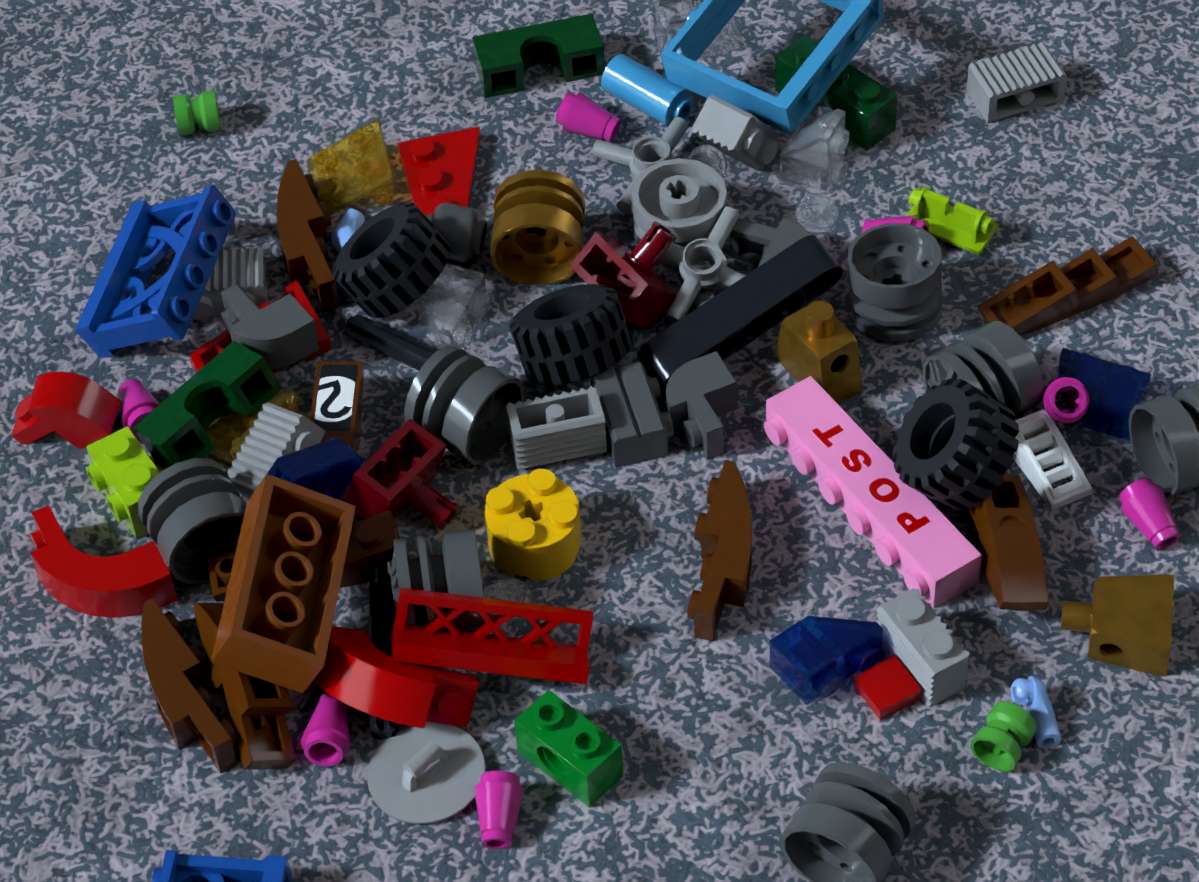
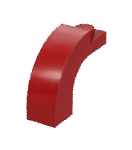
[30,505,178,618]
[314,626,479,728]

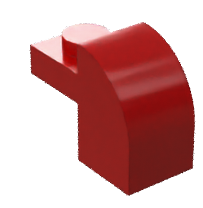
[11,372,121,449]

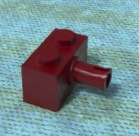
[570,221,677,329]
[346,419,459,530]

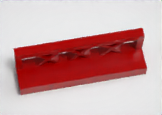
[391,588,594,684]

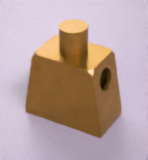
[775,301,862,404]
[1061,574,1175,677]

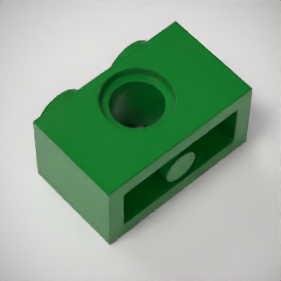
[514,689,624,808]

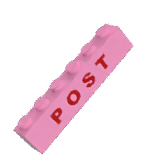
[764,376,982,609]

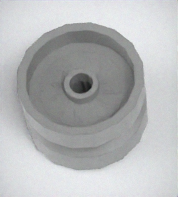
[631,158,727,267]

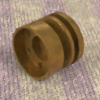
[490,169,585,285]

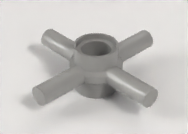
[592,117,688,214]
[642,206,746,324]

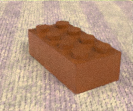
[211,474,356,693]

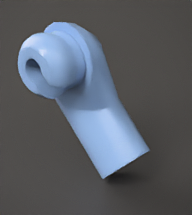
[331,209,365,254]
[1011,676,1061,748]

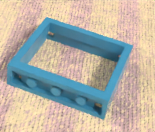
[660,0,884,136]

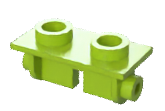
[906,186,999,255]

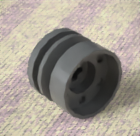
[848,223,942,342]
[922,321,1044,418]
[404,345,525,465]
[1129,383,1199,497]
[138,458,246,584]
[390,529,486,631]
[781,762,916,882]

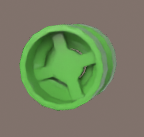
[173,90,221,136]
[970,701,1037,772]

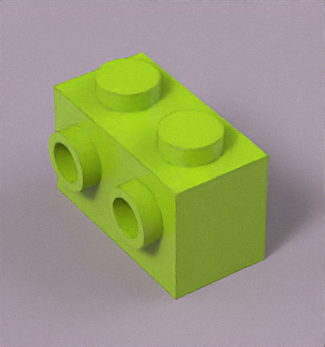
[86,426,160,539]

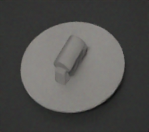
[367,722,486,824]

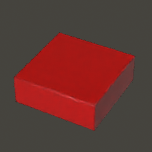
[853,655,922,721]

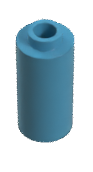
[601,54,693,126]

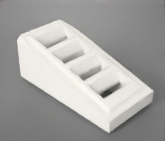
[1012,409,1092,511]

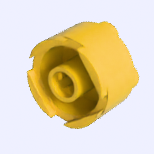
[485,469,582,581]

